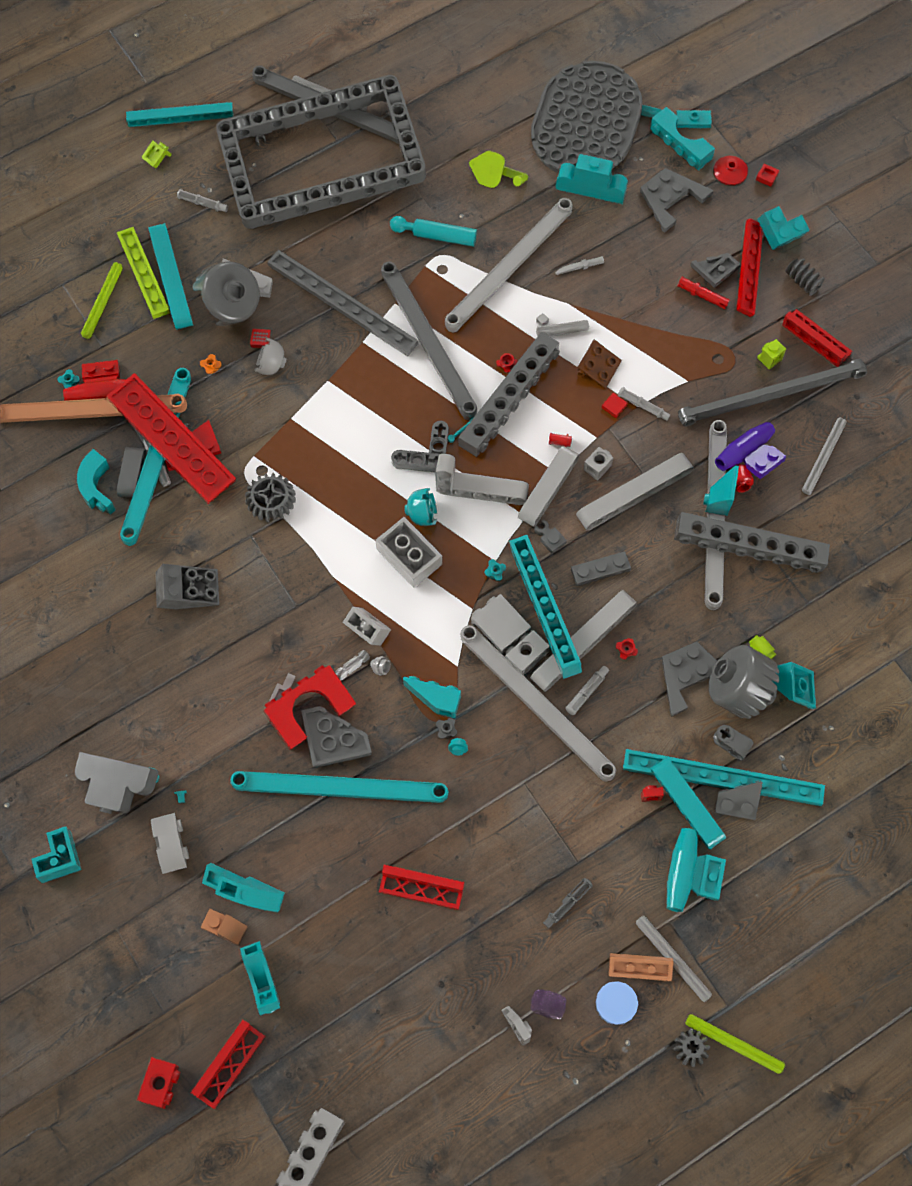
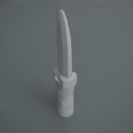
[555,256,604,275]

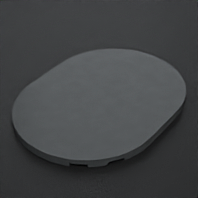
[531,61,642,173]

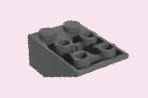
[155,564,219,609]

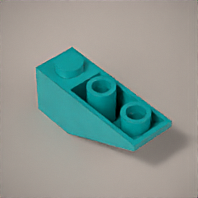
[403,676,461,718]

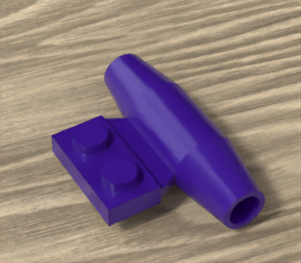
[715,422,786,479]

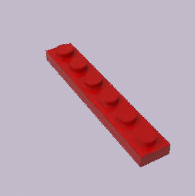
[736,218,763,317]

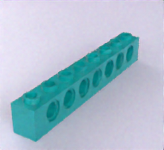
[509,535,582,679]

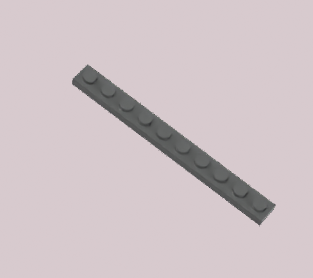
[267,250,419,357]

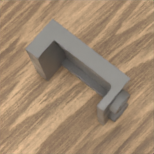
[471,594,531,655]

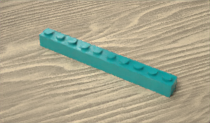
[126,102,234,127]

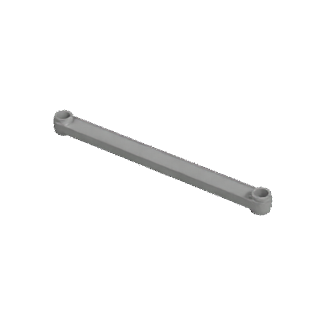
[445,198,573,332]
[705,420,727,610]
[460,625,616,781]

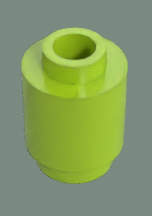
[748,635,777,659]

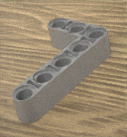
[435,454,529,505]

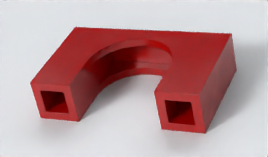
[263,665,356,750]

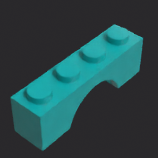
[650,107,715,170]

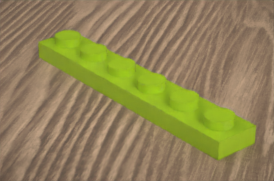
[117,227,170,319]

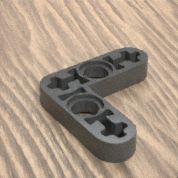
[391,421,449,472]

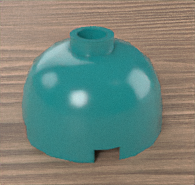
[405,488,437,526]

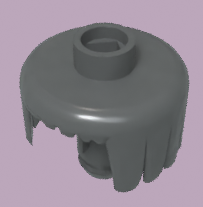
[193,261,260,326]
[709,645,779,719]

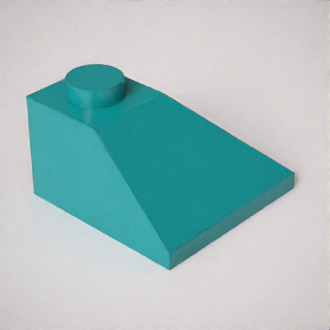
[703,466,739,516]
[771,662,816,709]

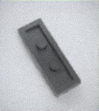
[571,551,631,586]

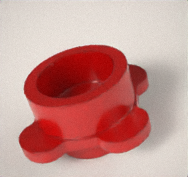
[496,353,518,373]
[616,638,638,660]

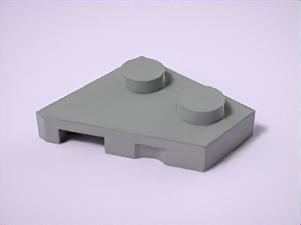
[501,1006,532,1046]

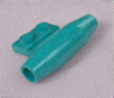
[667,828,726,912]

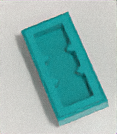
[676,110,712,128]

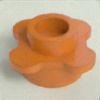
[200,354,222,374]

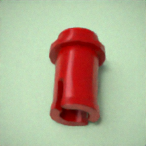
[548,433,572,447]

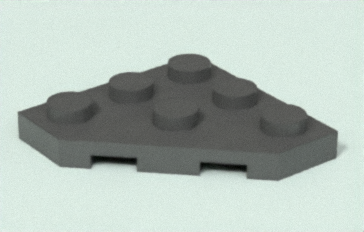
[301,706,372,768]

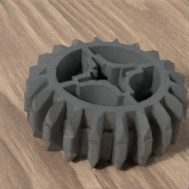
[245,473,296,522]

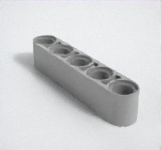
[518,446,580,527]

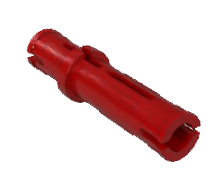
[677,276,730,310]

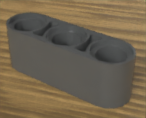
[117,447,146,498]

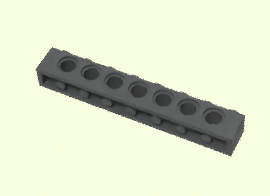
[458,332,560,457]
[674,512,830,572]

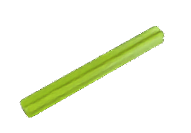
[81,262,123,339]
[685,1014,785,1074]

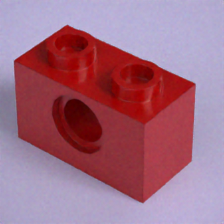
[137,1057,180,1109]

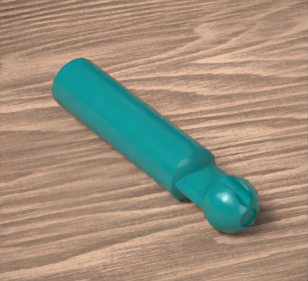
[390,216,477,247]

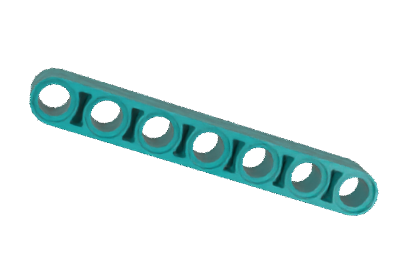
[148,223,193,330]

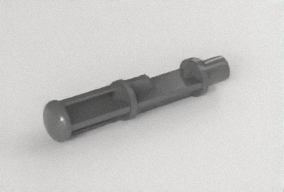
[543,878,593,929]

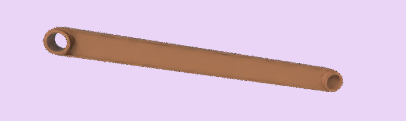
[0,394,187,423]

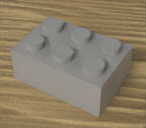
[375,517,442,588]

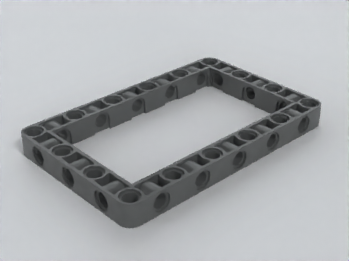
[216,75,426,229]

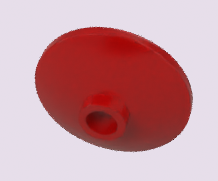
[713,156,748,185]

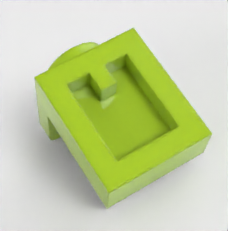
[141,141,172,168]

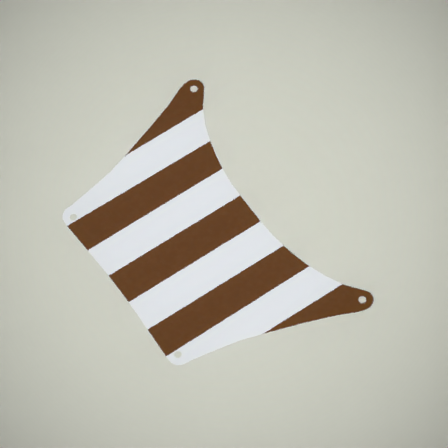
[244,255,735,722]

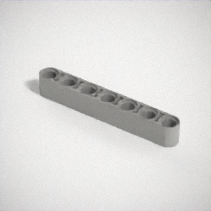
[576,453,694,530]
[530,590,637,692]

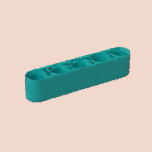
[650,757,726,850]

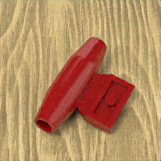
[63,360,126,401]

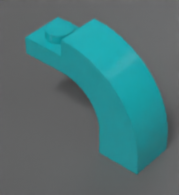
[77,449,116,515]
[240,941,280,1015]

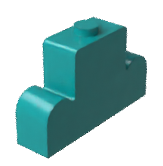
[556,154,628,204]

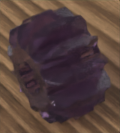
[530,989,566,1019]

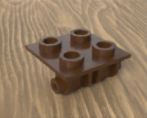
[577,339,622,389]

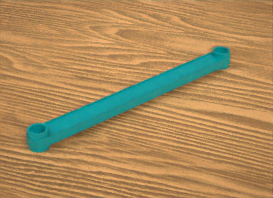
[120,368,191,546]
[230,771,448,803]

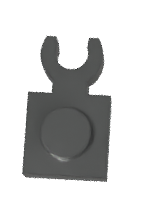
[534,520,567,554]

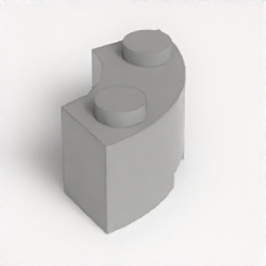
[151,813,189,874]

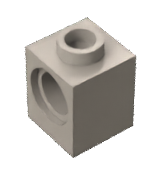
[583,447,613,481]

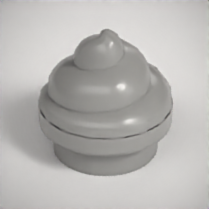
[370,656,391,676]

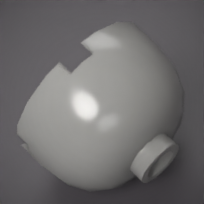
[255,338,287,375]

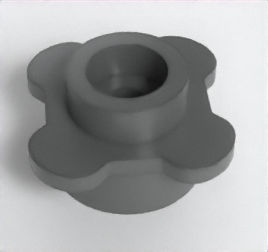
[436,718,457,739]

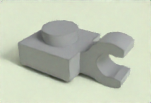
[269,673,295,701]

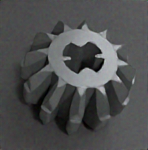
[673,1029,710,1067]

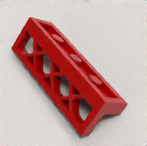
[782,309,853,367]
[379,865,464,910]
[191,1020,265,1110]

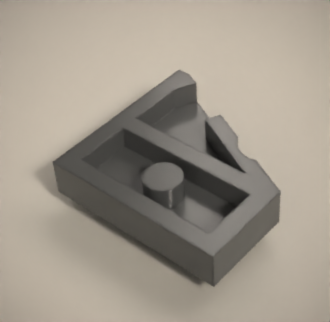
[691,253,740,288]
[715,780,763,820]

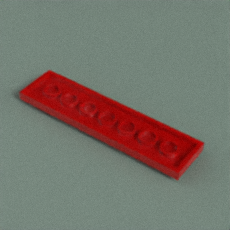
[106,373,236,504]

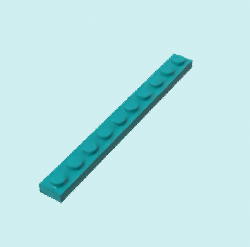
[623,749,825,806]

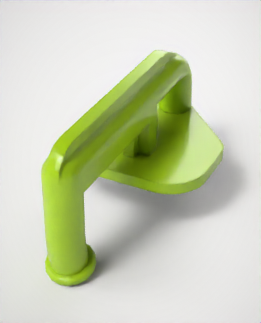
[469,151,529,188]

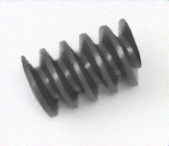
[785,258,825,296]

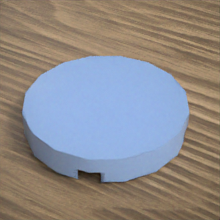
[596,981,638,1025]

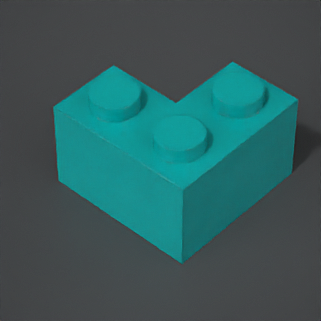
[757,206,810,250]
[31,826,82,883]

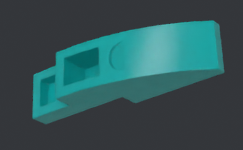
[202,863,285,912]

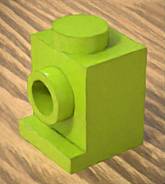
[757,339,786,370]

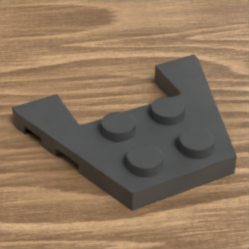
[640,168,713,233]
[662,642,717,717]

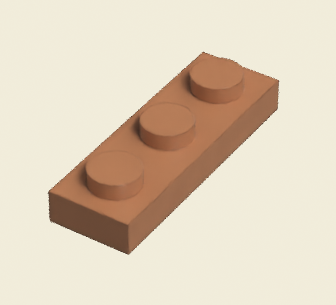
[608,953,673,981]

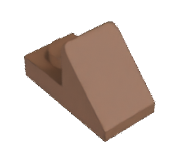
[200,909,247,945]

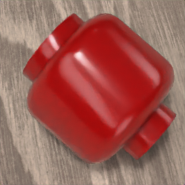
[729,464,754,493]

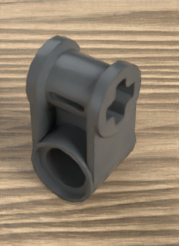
[713,725,754,760]

